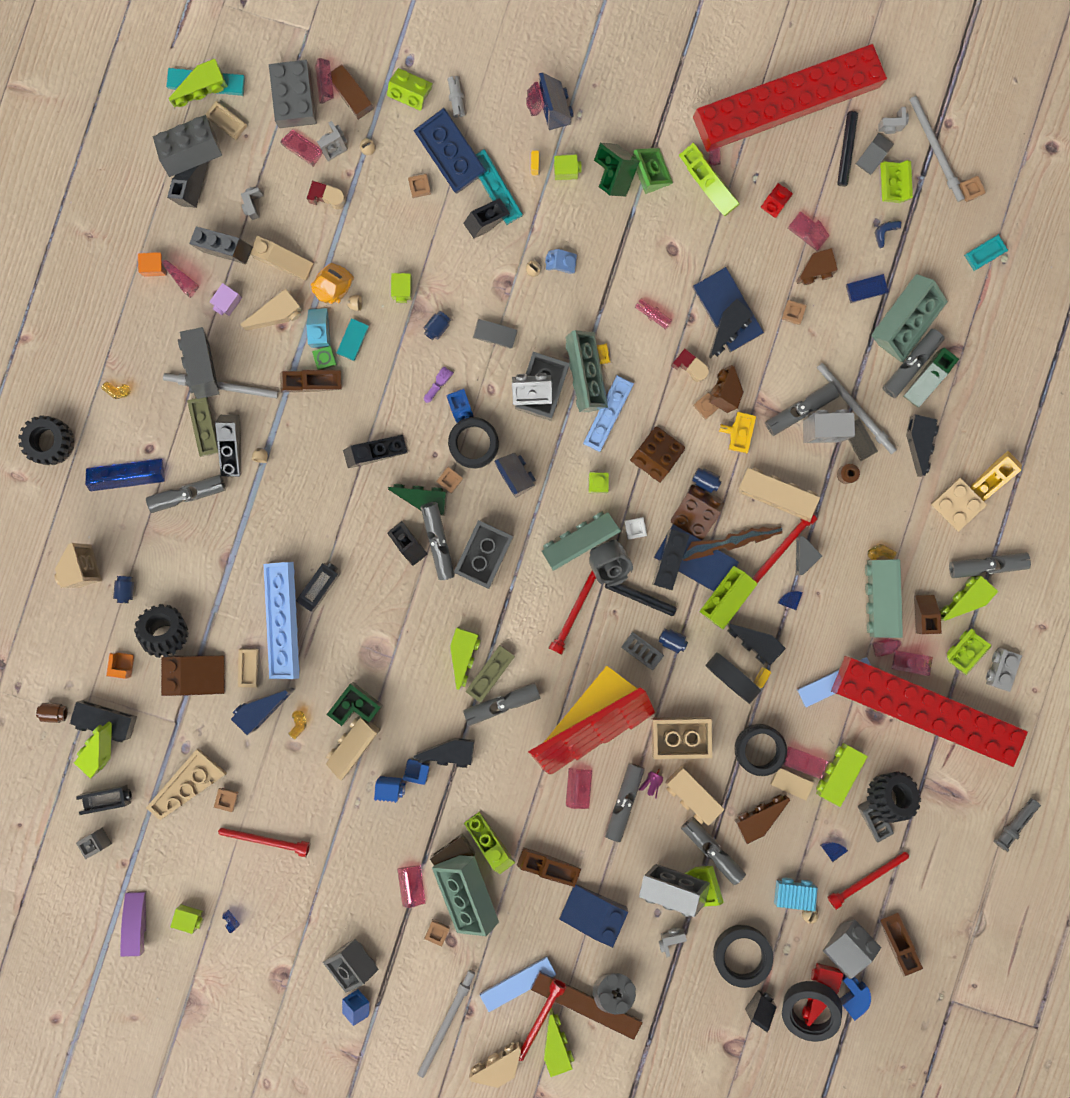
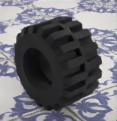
[18,415,74,465]
[134,604,189,658]
[867,771,921,823]

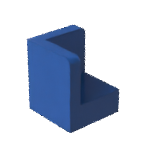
[402,759,430,785]
[342,989,369,1026]

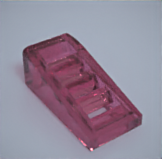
[162,260,199,298]
[872,638,902,657]

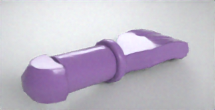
[424,367,454,403]

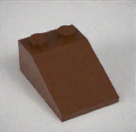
[161,655,225,696]

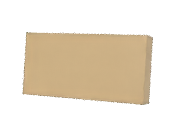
[205,101,247,141]
[238,649,259,688]
[770,768,814,801]

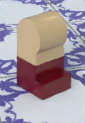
[306,180,346,209]
[671,348,709,382]

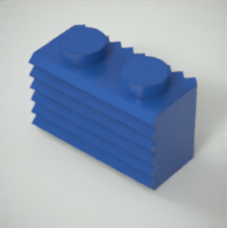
[374,776,406,803]

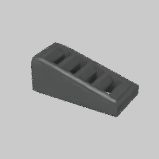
[621,632,664,671]
[858,801,894,843]

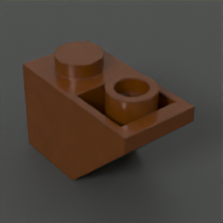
[796,248,838,285]
[709,365,744,413]
[914,595,942,634]

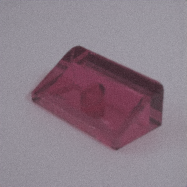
[315,58,334,104]
[280,129,323,167]
[566,768,592,809]
[397,865,426,908]

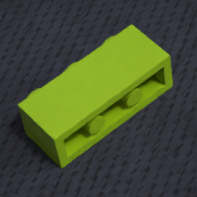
[699,566,758,630]
[816,743,868,807]

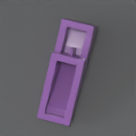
[120,892,146,957]

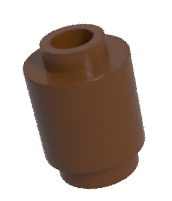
[837,464,860,484]
[36,703,68,723]

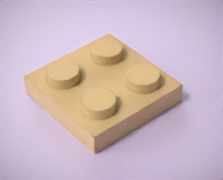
[931,478,987,532]

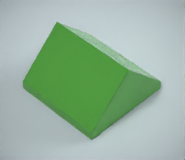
[633,148,673,194]

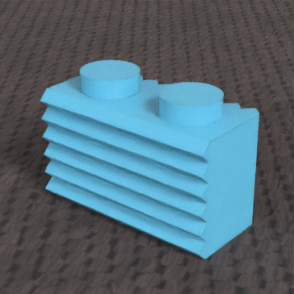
[774,878,818,911]

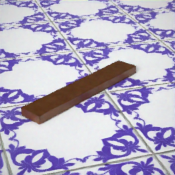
[531,971,643,1040]

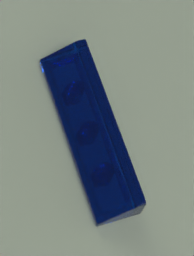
[85,459,165,492]

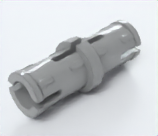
[447,76,465,118]

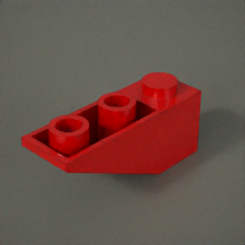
[802,963,843,1026]

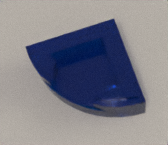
[777,591,803,610]
[820,842,848,862]
[222,910,240,933]

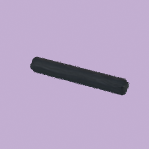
[837,111,858,187]
[605,583,677,616]

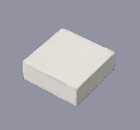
[624,517,647,540]

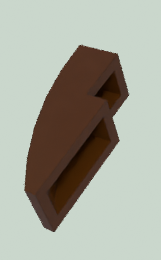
[326,64,374,120]
[280,370,342,392]
[517,847,581,887]
[880,913,923,977]

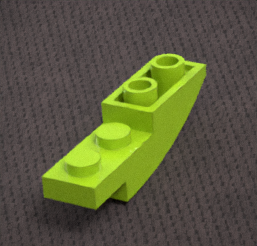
[679,142,740,216]

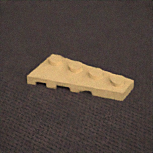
[146,748,227,820]

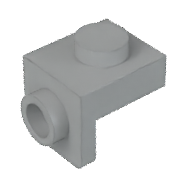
[878,107,909,134]
[241,187,263,220]
[659,928,687,957]

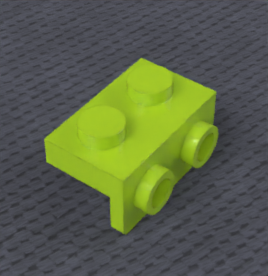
[387,68,433,111]
[880,160,913,203]
[947,628,991,676]
[684,866,724,907]

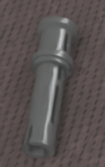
[993,798,1041,852]

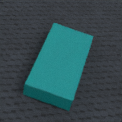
[964,234,1008,271]
[336,318,369,362]

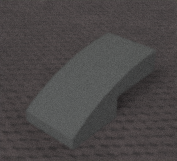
[473,319,517,349]

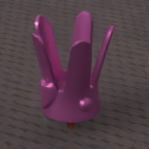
[639,769,664,799]

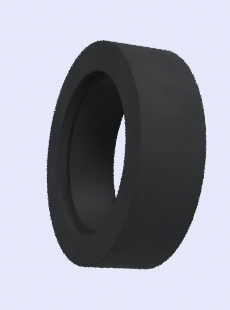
[705,652,761,704]
[713,925,774,988]
[782,981,842,1042]

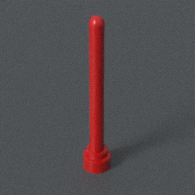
[752,514,818,583]
[549,570,596,655]
[218,828,310,858]
[827,852,909,910]
[519,979,567,1061]

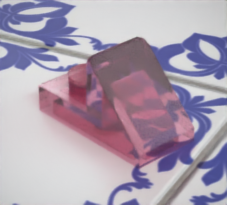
[788,211,830,251]
[892,650,933,676]

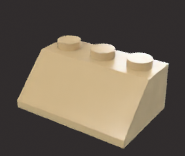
[55,543,102,588]
[326,717,381,781]

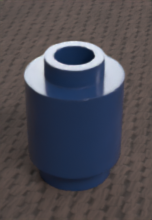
[423,311,451,340]
[692,468,722,493]
[113,576,134,604]
[658,628,688,653]

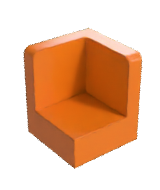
[138,252,166,277]
[106,652,134,679]

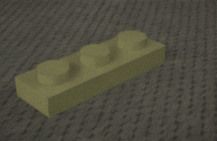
[187,397,218,457]
[465,645,515,703]

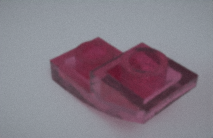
[526,82,544,116]

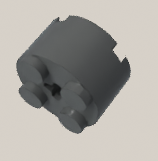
[589,540,633,586]
[593,973,636,1014]

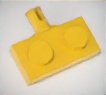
[719,412,756,454]

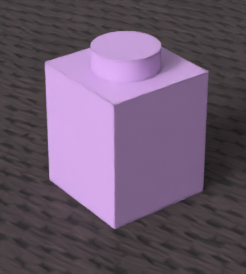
[210,283,242,316]

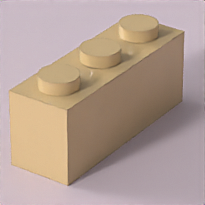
[665,766,725,826]

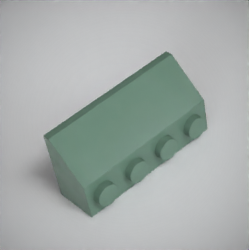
[871,274,948,362]
[565,330,608,412]
[541,512,621,571]
[865,559,903,638]
[432,856,499,936]

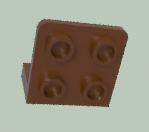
[630,426,685,483]
[671,484,725,540]

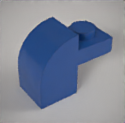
[840,972,871,1021]

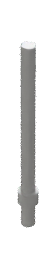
[909,96,965,202]
[817,363,897,454]
[163,373,278,399]
[417,970,476,1078]

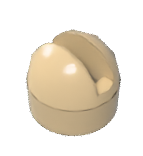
[360,138,375,156]
[526,260,541,277]
[347,295,362,311]
[251,448,268,463]
[802,910,818,924]

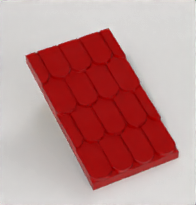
[528,666,655,774]

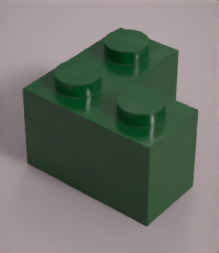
[594,142,640,197]
[326,682,383,726]

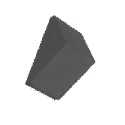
[856,133,894,175]
[795,536,823,575]
[76,827,112,860]

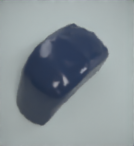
[874,220,902,249]

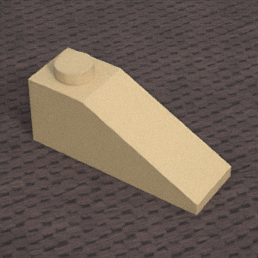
[250,236,313,281]
[240,289,303,331]

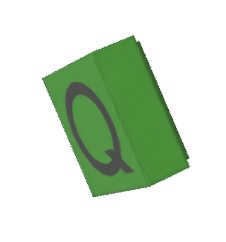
[312,346,337,370]

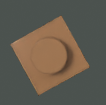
[408,174,431,198]
[959,176,986,203]
[781,300,806,325]
[693,392,719,420]
[436,467,463,494]
[214,788,239,812]
[424,919,450,947]

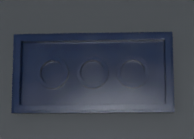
[413,108,487,194]
[692,267,764,353]
[653,524,739,592]

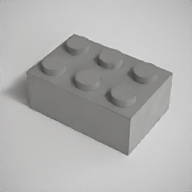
[803,409,855,443]

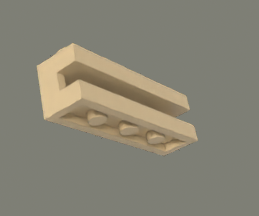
[739,468,820,522]

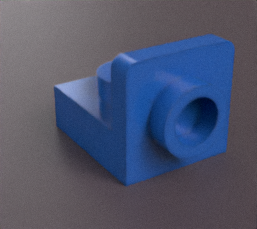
[446,389,474,423]

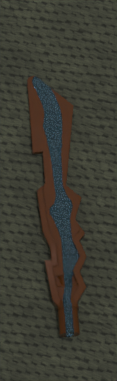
[682,526,783,561]

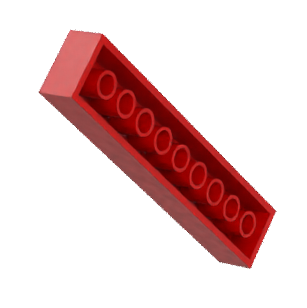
[693,44,887,152]
[831,656,1028,767]

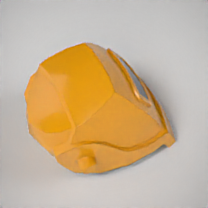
[311,263,354,304]

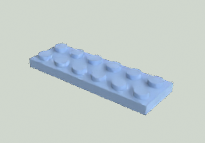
[263,562,300,679]

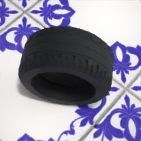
[448,417,499,469]
[734,724,787,776]

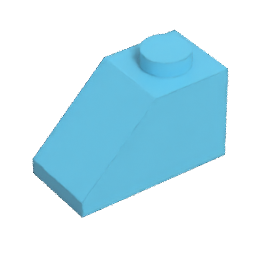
[307,308,330,348]

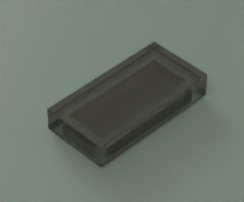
[848,418,878,461]

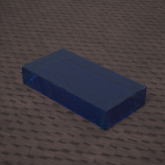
[845,274,888,304]

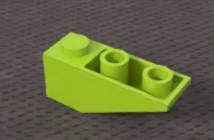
[168,59,228,107]
[940,576,999,621]
[450,627,481,690]
[74,721,112,779]
[464,812,516,874]
[544,1009,575,1077]

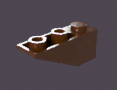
[734,794,790,844]

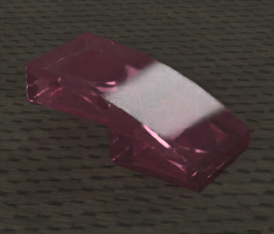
[783,746,828,779]

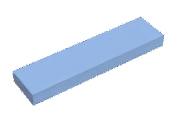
[583,375,634,452]
[797,657,871,707]
[480,956,556,1012]

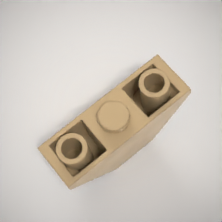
[469,1041,521,1088]

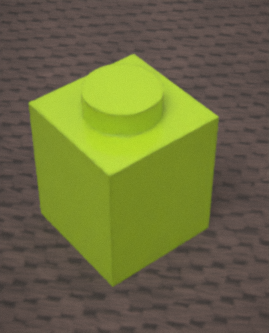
[554,155,582,180]
[391,273,412,303]
[588,472,609,494]
[170,904,203,934]

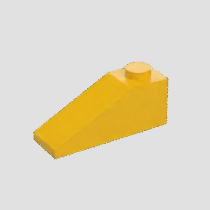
[970,451,1022,501]

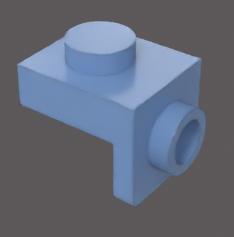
[545,249,577,274]

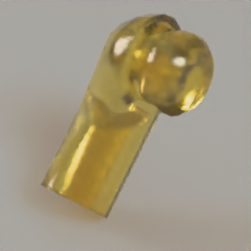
[101,382,130,399]
[867,544,897,560]
[288,710,307,739]

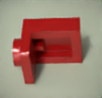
[761,183,793,218]

